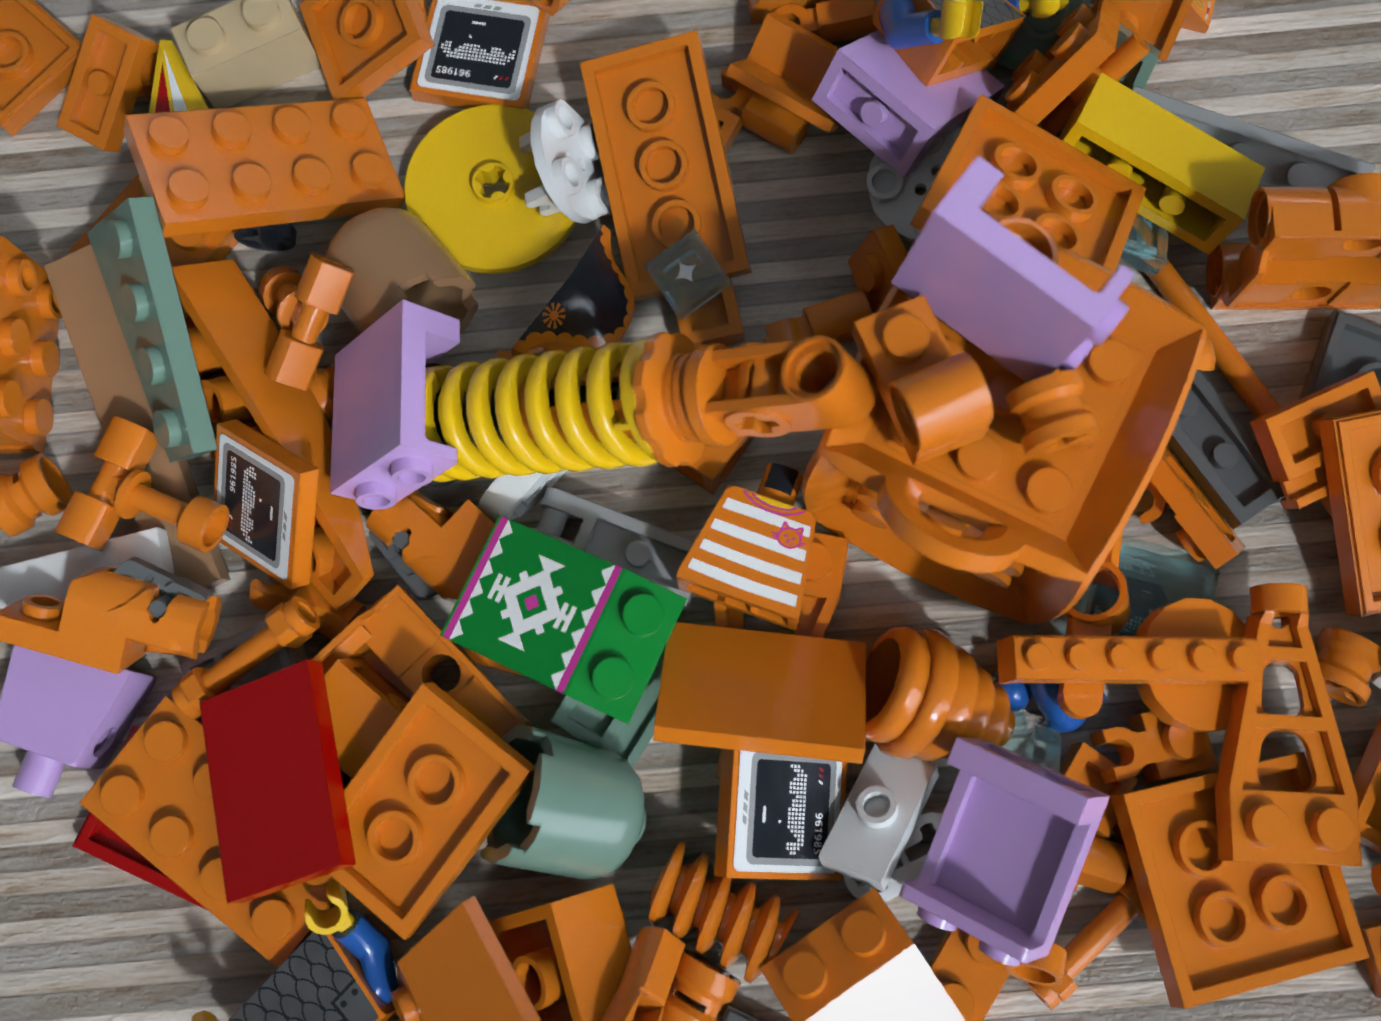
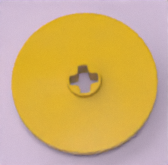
[404,104,576,274]

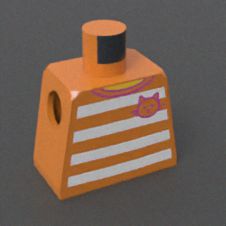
[676,463,817,631]

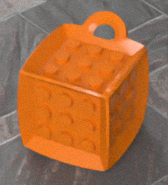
[801,245,1208,624]

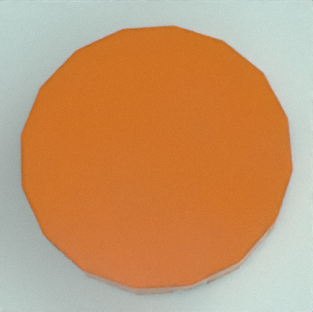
[1135,598,1245,732]

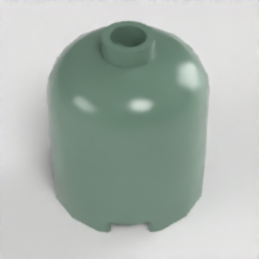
[480,724,647,879]

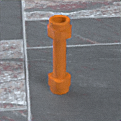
[172,596,320,719]
[1024,871,1146,1010]

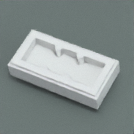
[818,744,939,892]

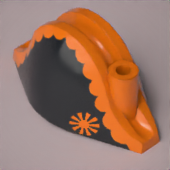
[511,224,635,356]

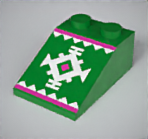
[440,515,687,725]

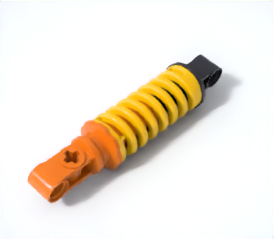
[425,332,877,486]

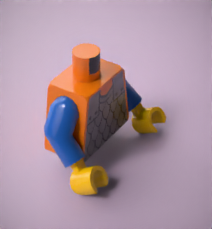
[872,0,1069,87]
[192,881,398,1021]

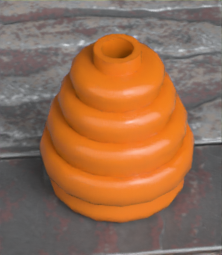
[866,626,1015,761]

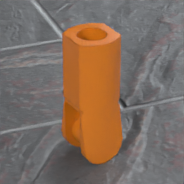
[601,926,685,1021]

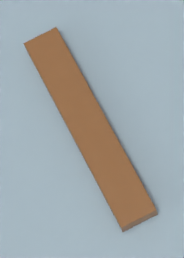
[44,244,231,589]

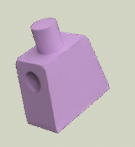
[0,645,157,798]

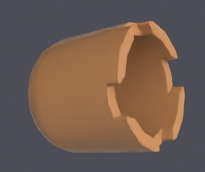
[324,207,479,335]

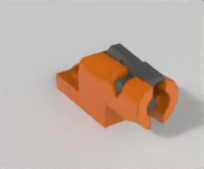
[366,490,495,603]
[0,557,222,674]

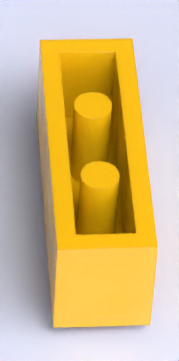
[1059,72,1265,255]

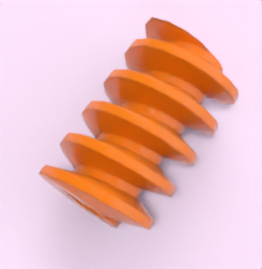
[648,840,800,984]

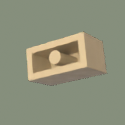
[170,0,321,109]

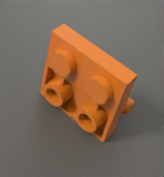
[1004,0,1151,138]

